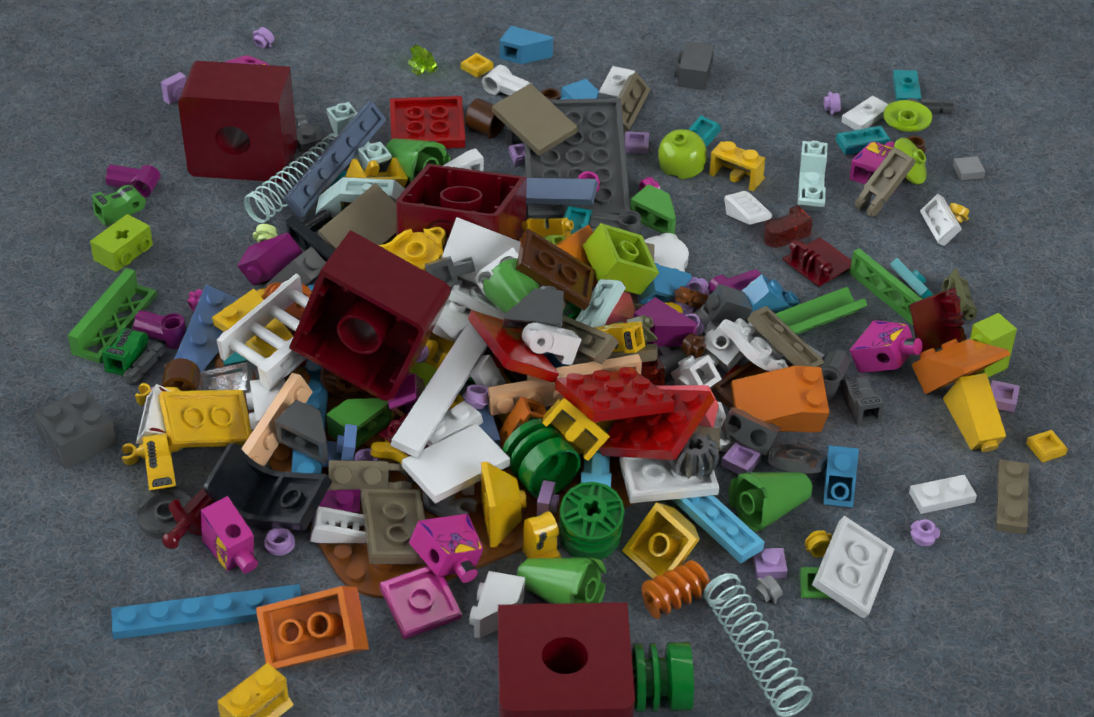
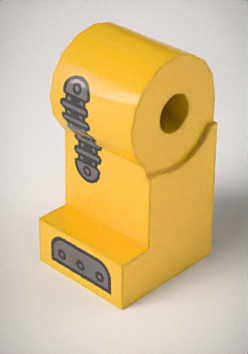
[594,321,645,353]
[142,433,176,491]
[523,511,561,558]

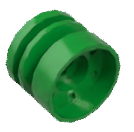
[502,419,580,498]
[559,482,625,560]
[632,642,694,712]

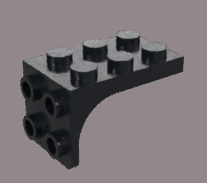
[204,443,332,530]

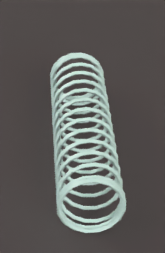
[244,133,338,223]
[703,573,812,717]

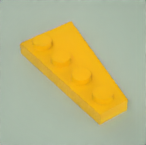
[212,289,293,358]

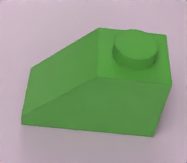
[630,184,676,234]
[326,398,393,449]

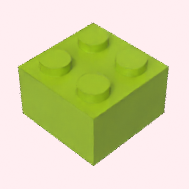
[583,223,659,295]

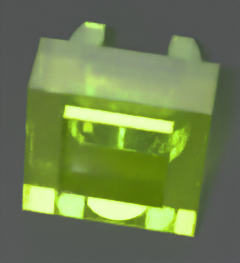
[407,44,438,76]

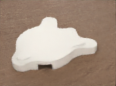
[645,233,689,272]
[719,318,788,371]

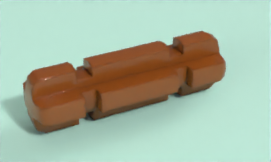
[674,286,708,308]

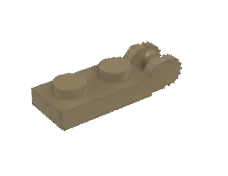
[855,147,916,217]
[328,460,412,491]

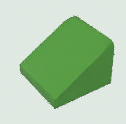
[799,567,832,599]

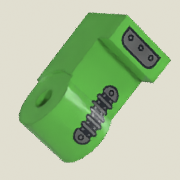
[91,185,146,226]

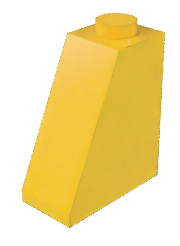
[943,373,1006,452]

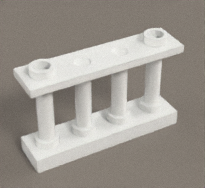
[217,274,309,391]

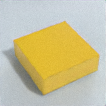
[460,53,494,78]
[1026,430,1068,463]

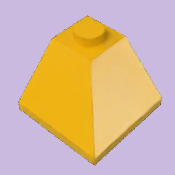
[481,461,526,548]
[622,502,700,579]

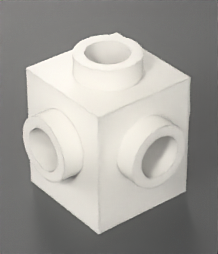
[704,326,745,373]
[671,355,721,389]

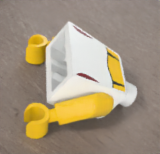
[122,383,184,465]

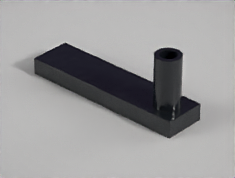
[285,209,335,262]

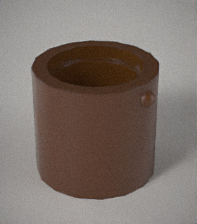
[465,98,505,139]
[161,358,200,391]

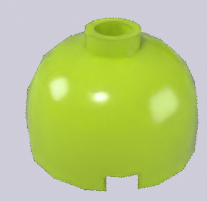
[658,129,708,179]

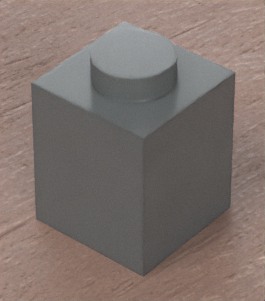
[705,284,753,324]

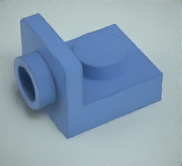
[322,424,357,468]

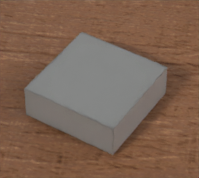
[953,156,985,181]

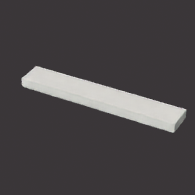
[391,324,488,458]

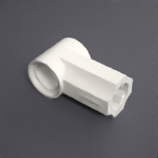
[482,65,532,96]

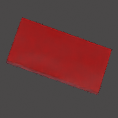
[468,310,559,383]

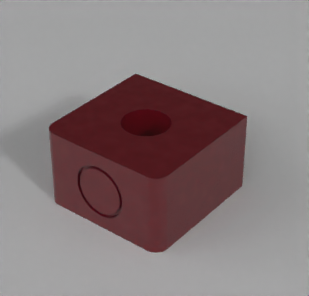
[178,61,298,183]
[396,164,527,252]
[289,230,451,401]
[498,602,635,717]

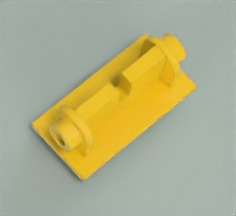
[520,218,574,240]

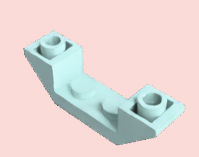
[326,102,392,171]
[797,141,828,212]
[316,177,405,217]

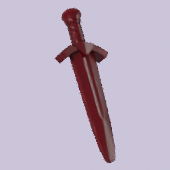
[162,487,215,549]

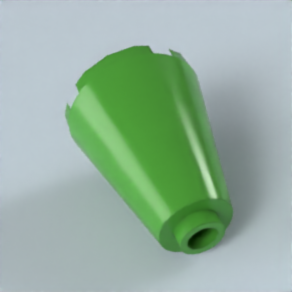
[385,138,451,183]
[483,258,540,330]
[728,472,812,532]
[517,557,606,604]

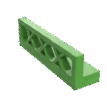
[850,248,922,325]
[68,268,157,363]
[775,287,868,335]

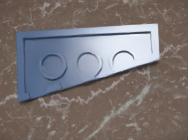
[174,285,239,376]

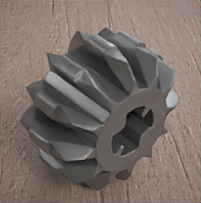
[669,430,719,480]

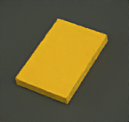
[159,390,252,448]

